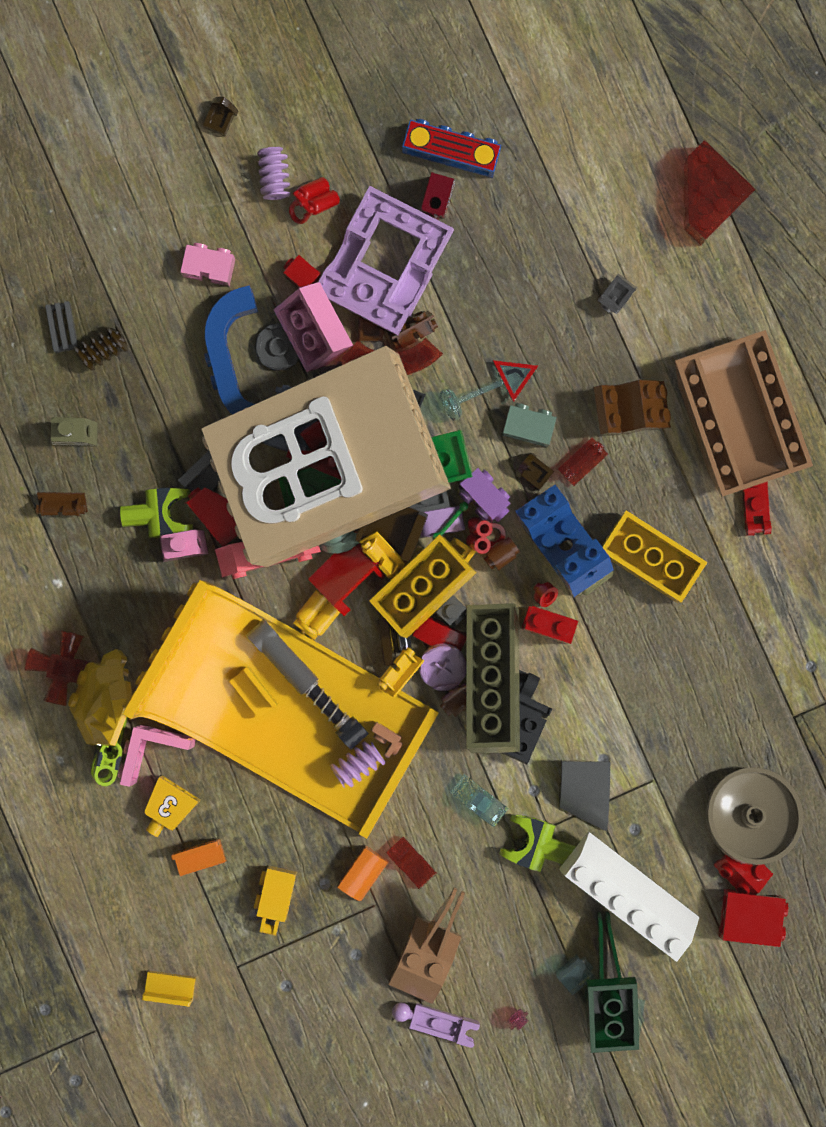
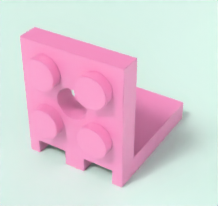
[118,725,196,787]

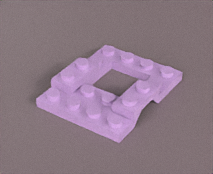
[319,186,454,336]

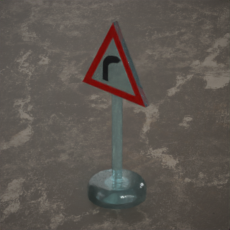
[440,360,538,421]

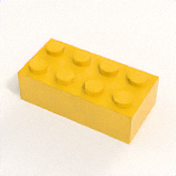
[601,510,707,603]
[369,534,477,638]

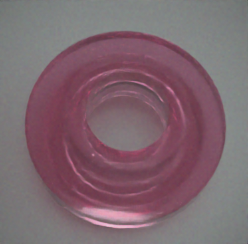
[507,1008,529,1031]

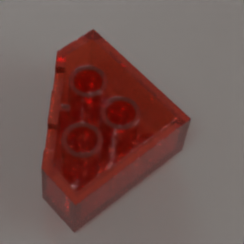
[684,140,756,246]

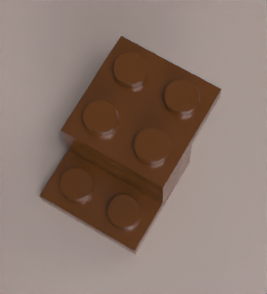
[594,380,671,434]

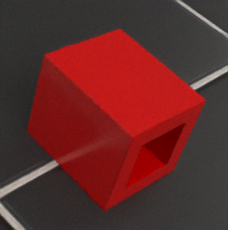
[283,255,321,289]

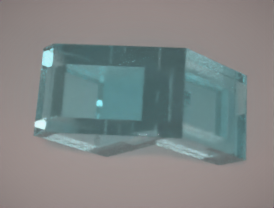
[450,774,509,827]

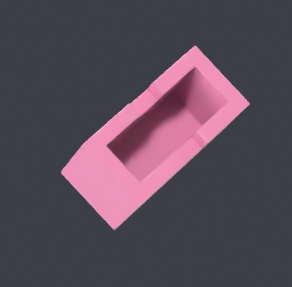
[181,243,235,287]

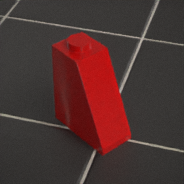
[187,487,237,547]

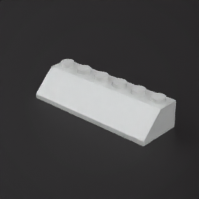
[559,831,699,962]

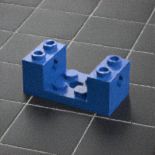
[515,485,614,597]

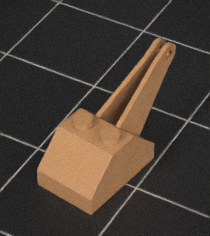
[388,887,465,1004]

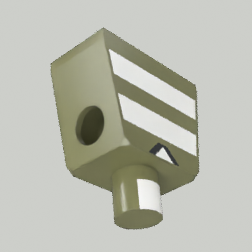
[51,417,98,446]

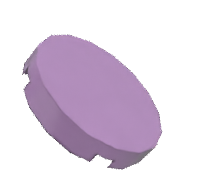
[420,644,467,691]

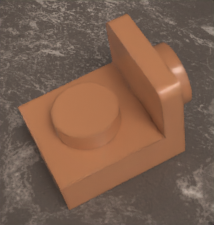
[371,722,402,758]

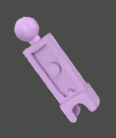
[392,1002,480,1048]

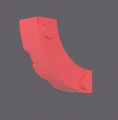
[215,542,321,579]

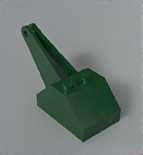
[585,911,639,1053]

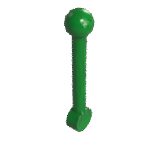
[433,502,468,540]

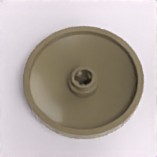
[706,767,803,865]

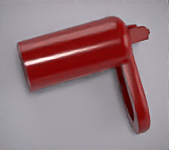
[289,177,340,224]
[466,517,506,554]

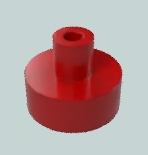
[534,582,558,607]

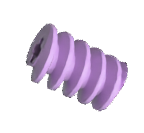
[257,147,291,200]
[330,742,385,788]

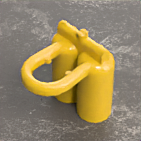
[293,590,340,640]

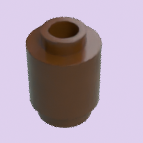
[484,537,520,571]
[440,683,467,717]

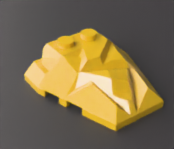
[68,649,132,746]

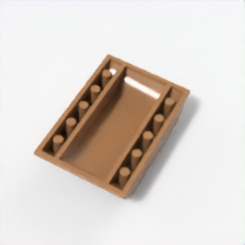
[674,330,813,497]

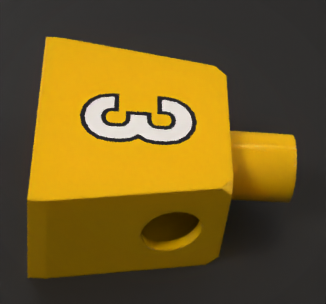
[144,775,201,837]

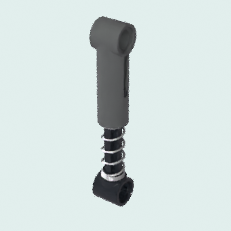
[246,619,369,750]

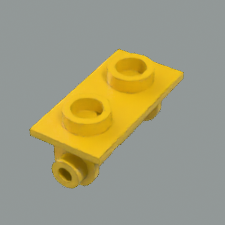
[360,531,408,579]
[378,647,424,698]

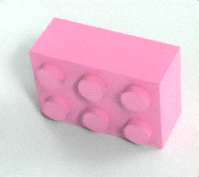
[274,282,353,372]

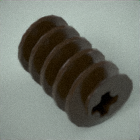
[73,323,128,371]

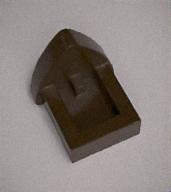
[203,97,239,137]
[515,453,555,491]

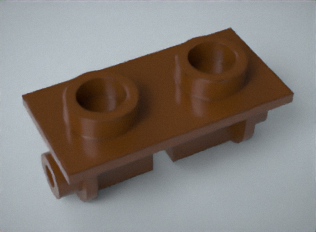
[388,310,438,349]
[36,492,88,517]

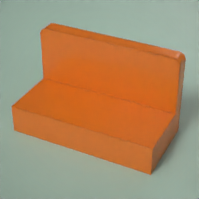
[171,838,227,876]

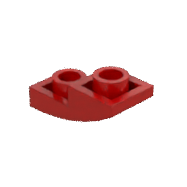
[412,617,467,651]

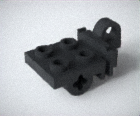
[501,670,552,765]

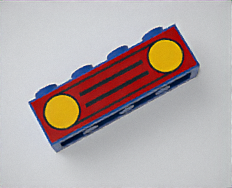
[402,119,502,178]

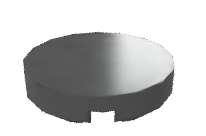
[255,323,299,371]

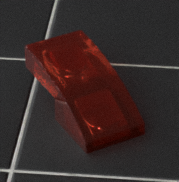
[386,836,437,889]

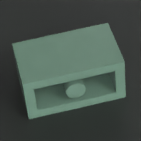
[502,403,557,447]

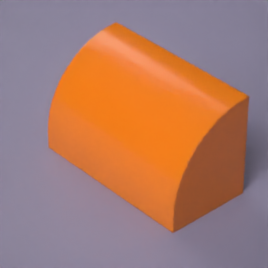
[337,846,389,901]

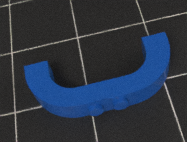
[204,285,258,415]

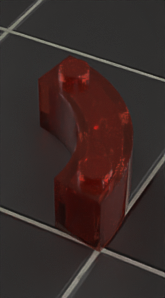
[342,337,443,375]

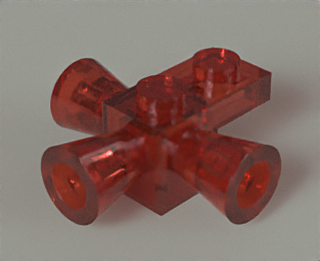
[25,630,98,706]

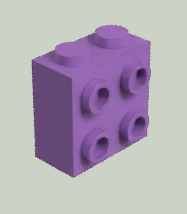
[459,468,511,523]

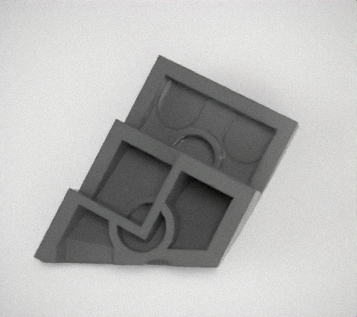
[559,761,611,831]

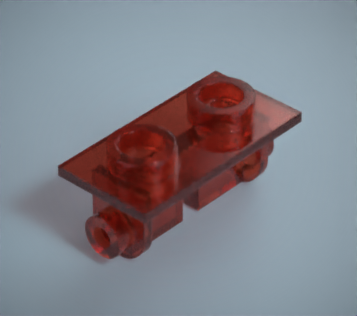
[558,437,608,486]

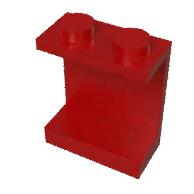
[308,543,385,616]
[521,606,578,644]
[719,889,789,947]

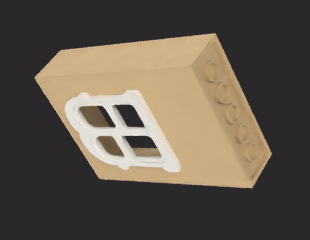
[201,346,451,567]

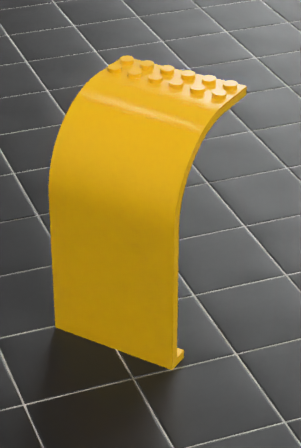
[122,580,439,839]

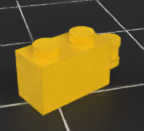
[254,866,297,936]

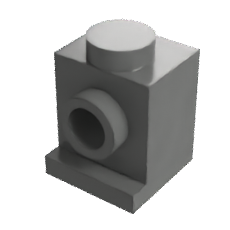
[436,595,467,628]

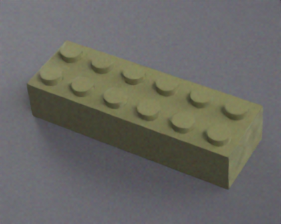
[466,603,520,753]

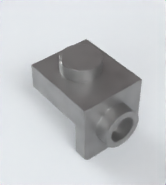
[598,274,637,314]

